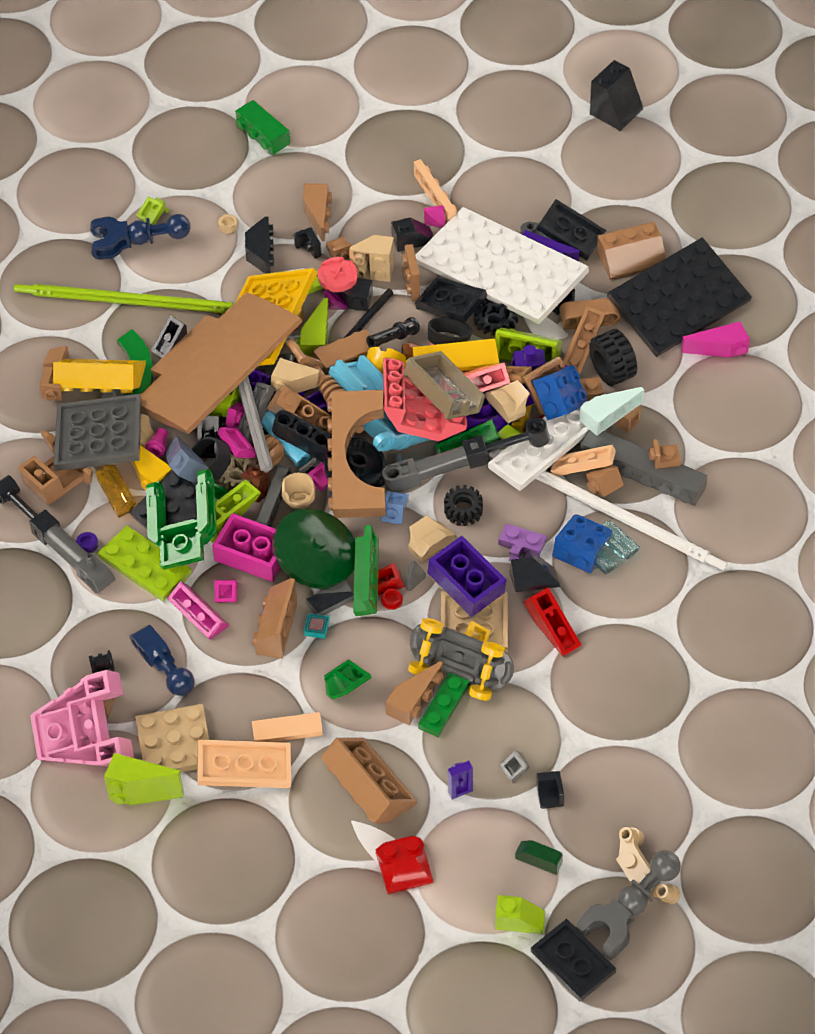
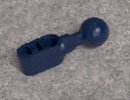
[130,624,195,696]

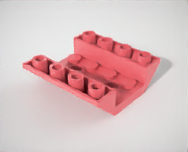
[383,358,467,441]

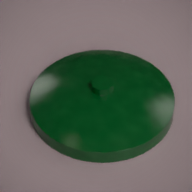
[272,509,355,589]

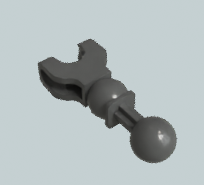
[576,850,681,959]

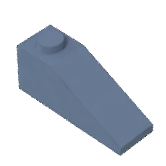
[165,436,208,484]

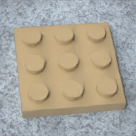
[441,591,508,653]
[135,704,209,772]

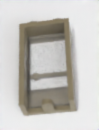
[403,351,485,420]

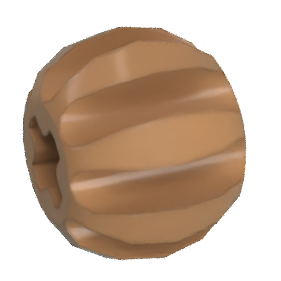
[253,435,285,466]

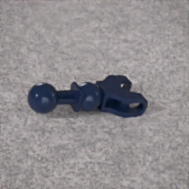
[90,214,191,259]

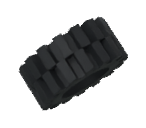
[444,485,483,526]

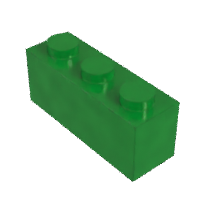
[235,100,290,155]

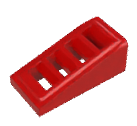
[378,563,405,595]

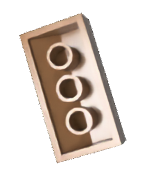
[321,738,417,823]

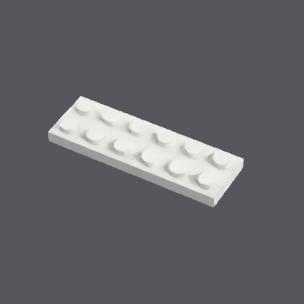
[488,408,589,491]

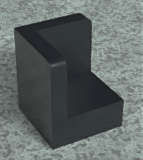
[536,770,564,809]

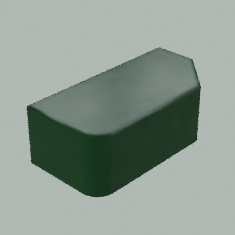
[515,840,563,875]

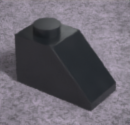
[391,217,434,252]
[334,278,373,311]
[197,413,222,458]

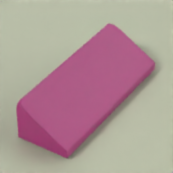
[167,582,229,640]

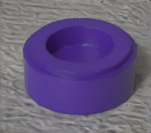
[76,532,99,553]

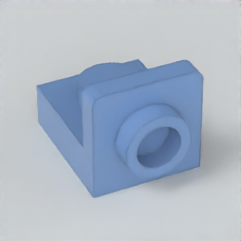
[381,491,409,524]

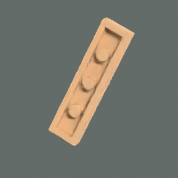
[414,159,457,223]

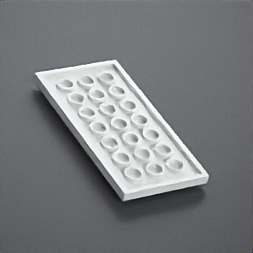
[415,207,589,324]

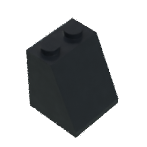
[590,60,643,131]

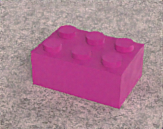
[212,513,281,582]

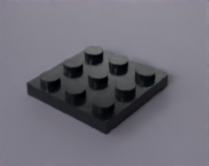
[129,470,197,529]

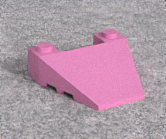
[30,670,134,767]

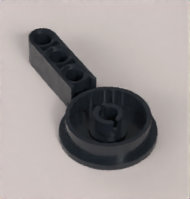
[272,410,387,488]

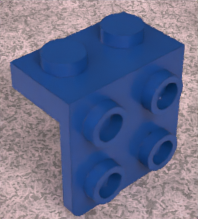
[533,365,587,421]
[552,514,612,574]

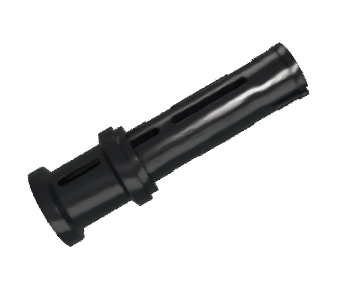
[366,317,420,348]

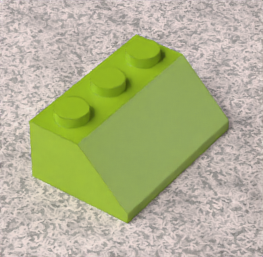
[496,328,562,363]

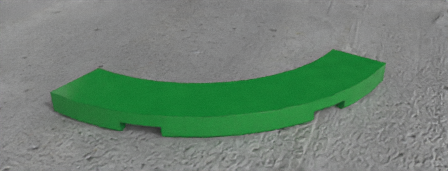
[117,329,153,396]

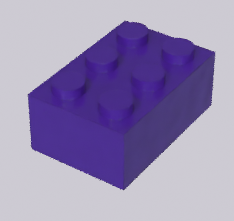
[427,536,507,618]

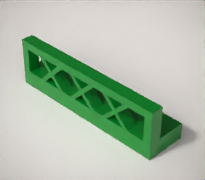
[353,525,379,617]

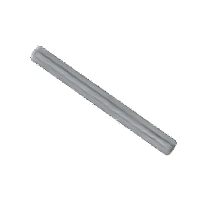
[238,376,273,473]

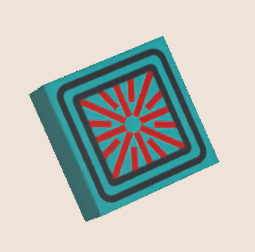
[303,613,330,639]

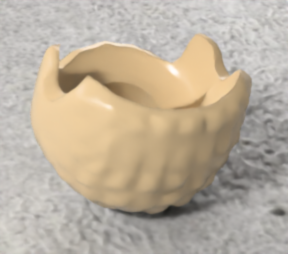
[282,472,316,510]

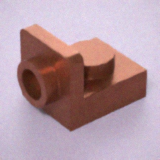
[241,467,270,503]

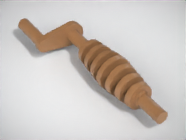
[287,339,364,433]

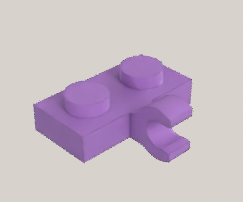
[498,523,547,561]

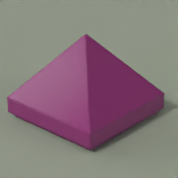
[323,290,348,310]

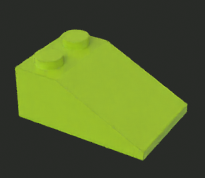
[104,753,184,805]

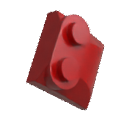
[375,836,434,894]

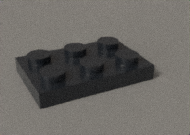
[536,199,606,261]
[415,277,488,322]
[530,918,616,1002]

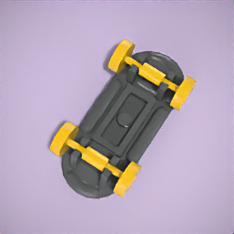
[408,618,514,701]

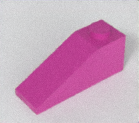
[681,321,750,358]

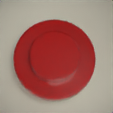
[381,589,403,610]

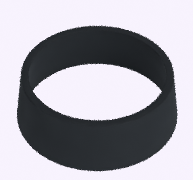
[428,317,473,345]
[192,437,231,482]

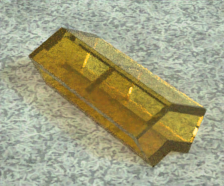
[95,465,136,518]

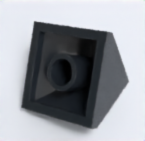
[509,549,560,592]

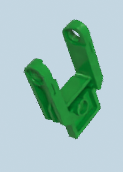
[146,469,217,570]

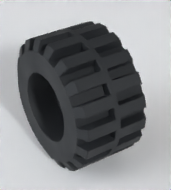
[589,329,637,386]

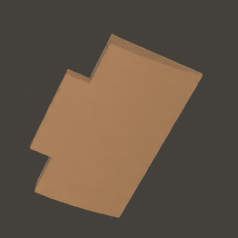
[141,292,303,434]

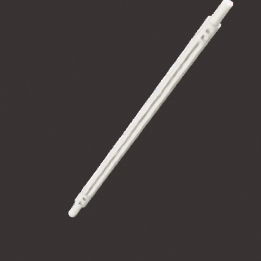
[488,449,728,571]

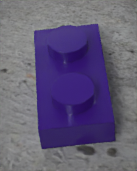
[448,761,473,800]

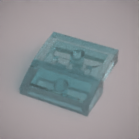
[595,520,640,574]

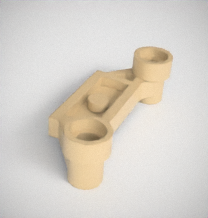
[616,827,681,904]

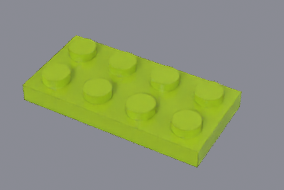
[97,525,192,602]

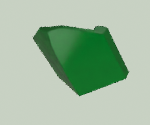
[324,659,372,700]

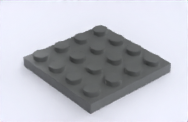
[54,394,142,471]

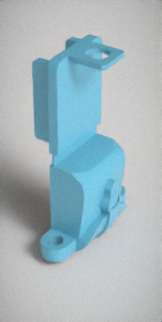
[328,355,430,451]

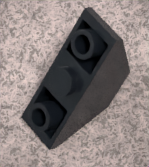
[245,217,274,274]

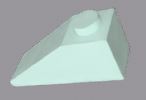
[579,387,644,436]

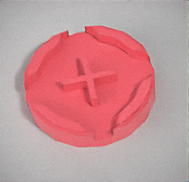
[317,257,358,292]

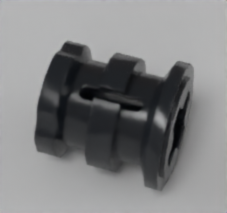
[89,650,115,674]

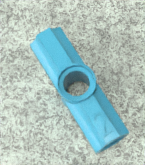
[261,411,312,467]

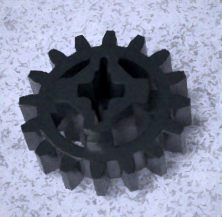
[474,300,518,336]

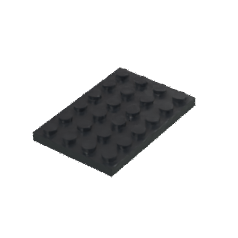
[607,237,752,357]

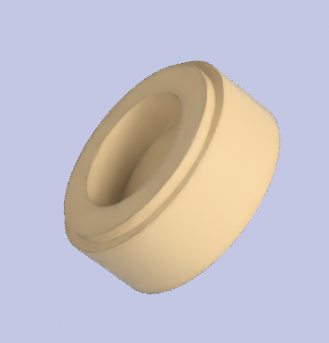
[218,214,238,233]

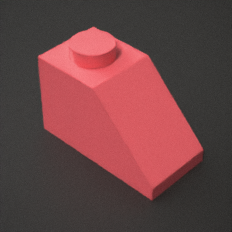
[464,363,510,392]

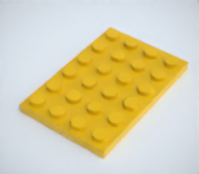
[235,268,317,366]

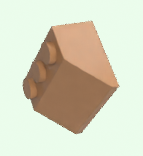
[597,221,666,280]
[252,578,297,659]

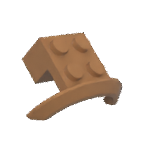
[17,430,93,506]

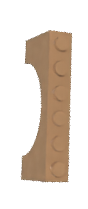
[328,390,386,518]

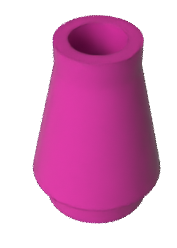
[145,428,168,458]

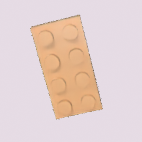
[197,740,291,788]

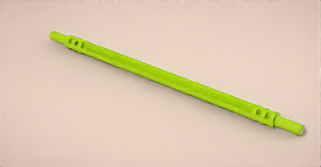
[14,284,234,314]

